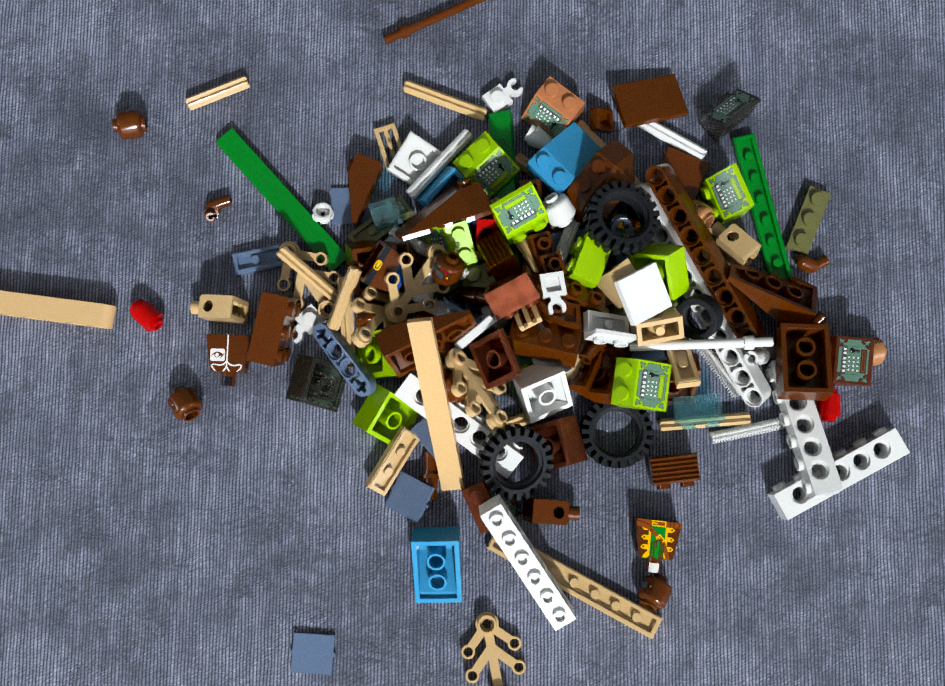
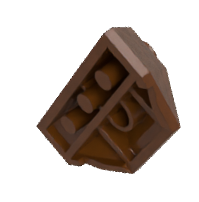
[566,139,635,224]

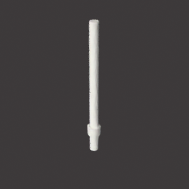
[629,335,773,351]

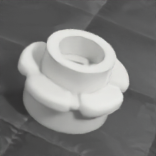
[312,203,334,224]

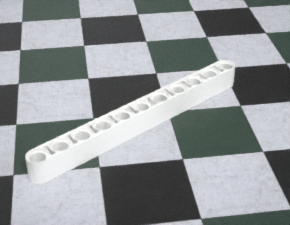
[634,182,771,408]

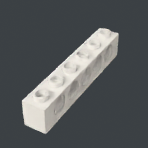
[765,360,844,500]
[394,370,524,478]
[767,426,910,520]
[479,494,576,631]

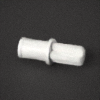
[744,347,775,366]

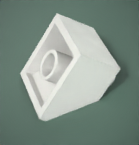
[513,365,573,423]

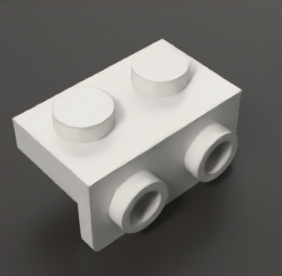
[583,310,637,348]

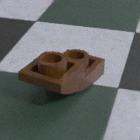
[526,231,567,274]

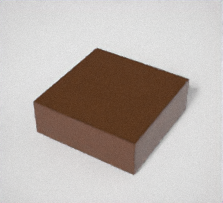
[590,106,613,133]

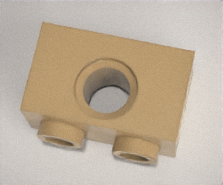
[629,307,684,347]

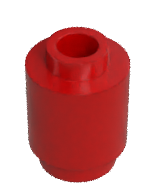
[129,299,164,332]
[816,388,841,422]

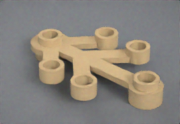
[277,241,342,319]
[384,244,450,323]
[350,286,408,348]
[445,348,508,430]
[461,611,526,686]

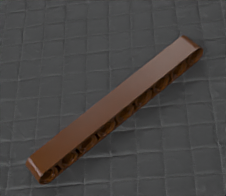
[646,163,765,338]

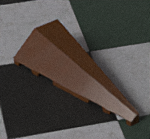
[567,326,634,405]

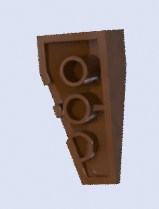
[395,177,492,241]
[727,263,817,324]
[374,310,477,378]

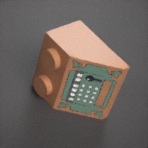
[521,76,585,139]

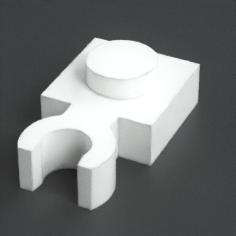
[482,78,523,113]
[539,271,567,315]
[294,304,327,344]

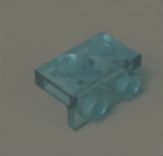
[672,393,726,430]

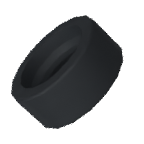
[677,294,724,340]

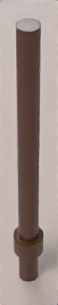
[383,0,486,45]

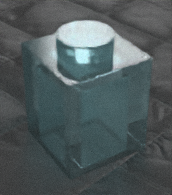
[368,196,405,231]

